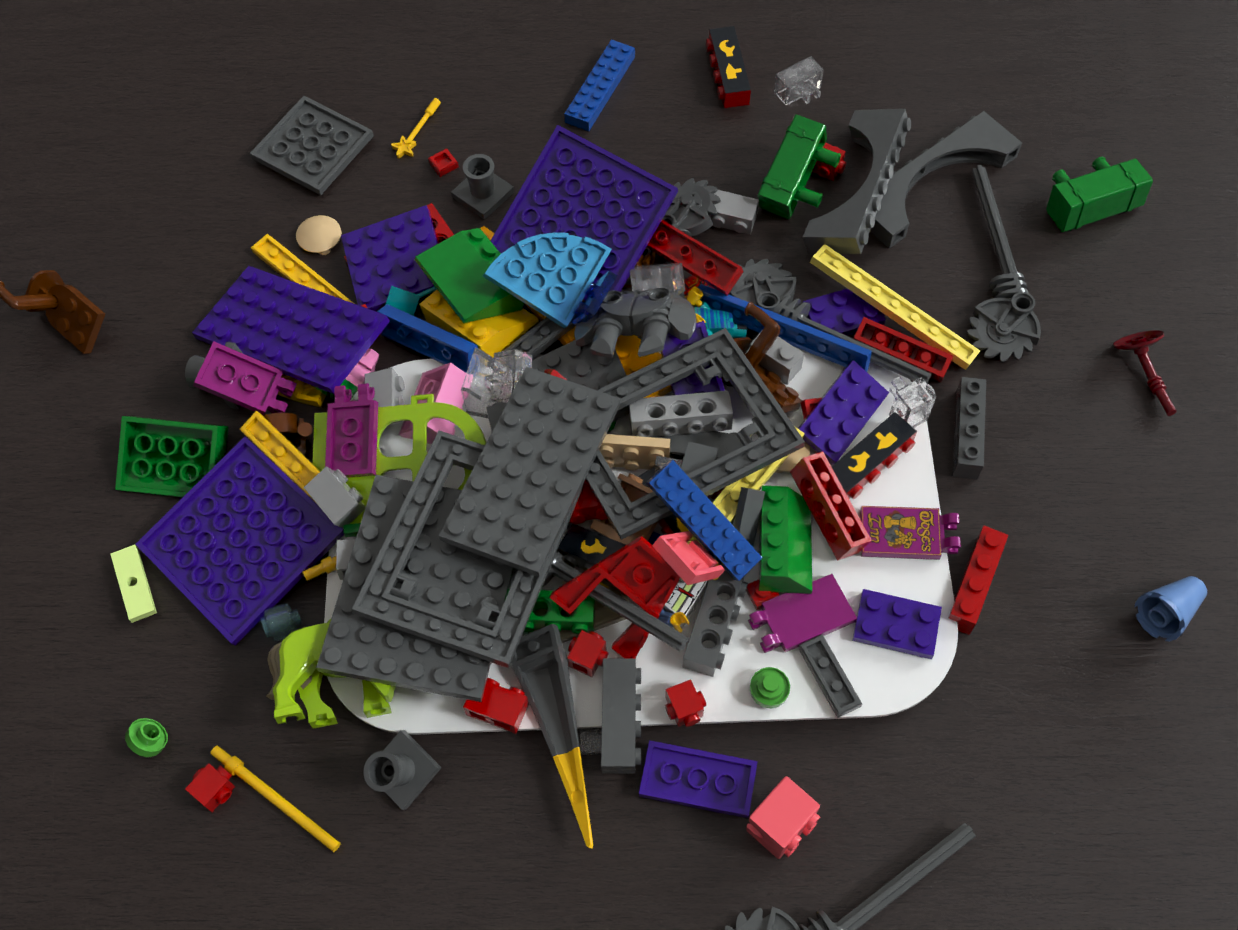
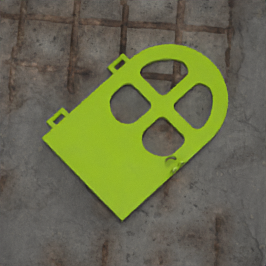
[313,394,486,524]

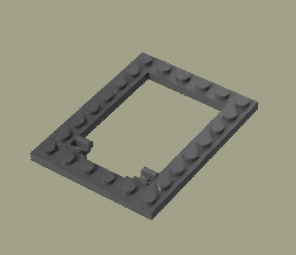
[585,328,805,540]
[352,430,585,668]

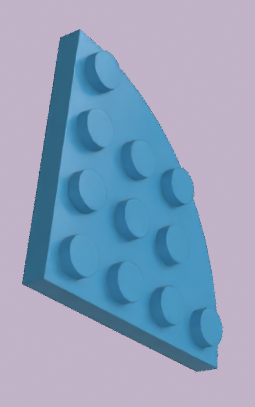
[483,233,612,329]

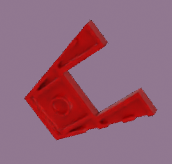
[549,536,680,659]

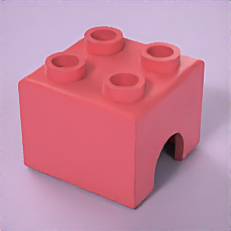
[746,776,820,859]

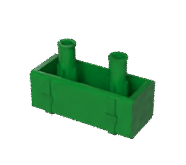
[757,114,841,219]
[1046,156,1153,232]

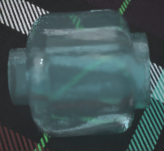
[260,603,302,641]

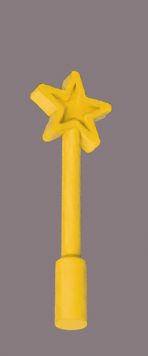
[391,98,441,159]

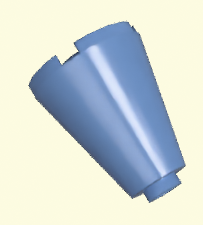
[1135,576,1207,642]

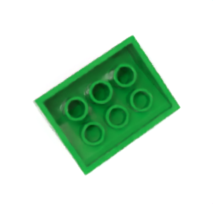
[414,228,525,323]
[115,416,228,497]

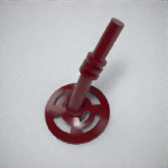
[1114,330,1177,416]

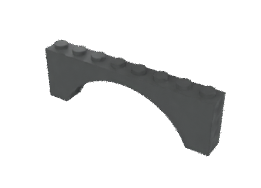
[803,109,911,254]
[870,111,1022,249]

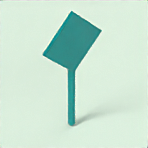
[385,286,437,316]

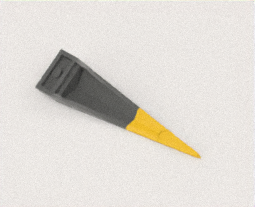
[511,624,593,849]

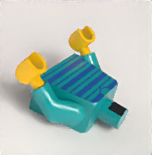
[687,286,747,338]

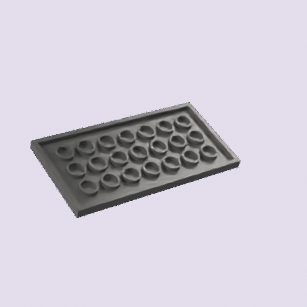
[439,367,621,577]

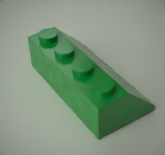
[759,485,812,594]

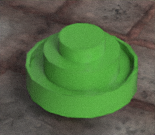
[750,667,790,709]
[125,718,168,757]

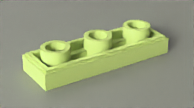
[110,545,157,623]

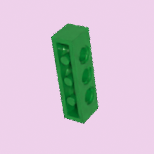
[508,589,595,634]

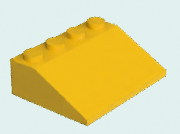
[419,290,539,365]

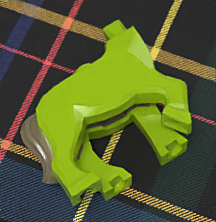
[266,619,396,729]

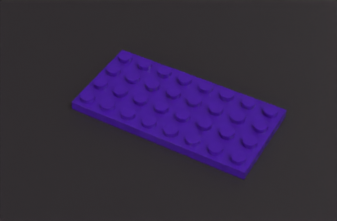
[192,266,390,394]

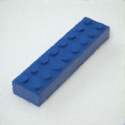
[564,39,635,131]
[377,304,481,376]
[646,460,763,581]

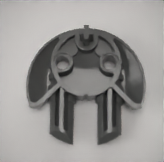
[574,287,697,358]

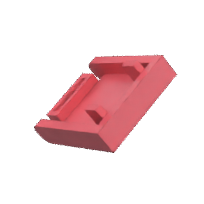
[652,531,725,585]

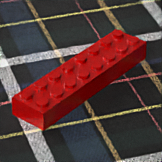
[646,220,744,296]

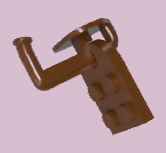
[0,270,105,354]
[721,302,802,412]

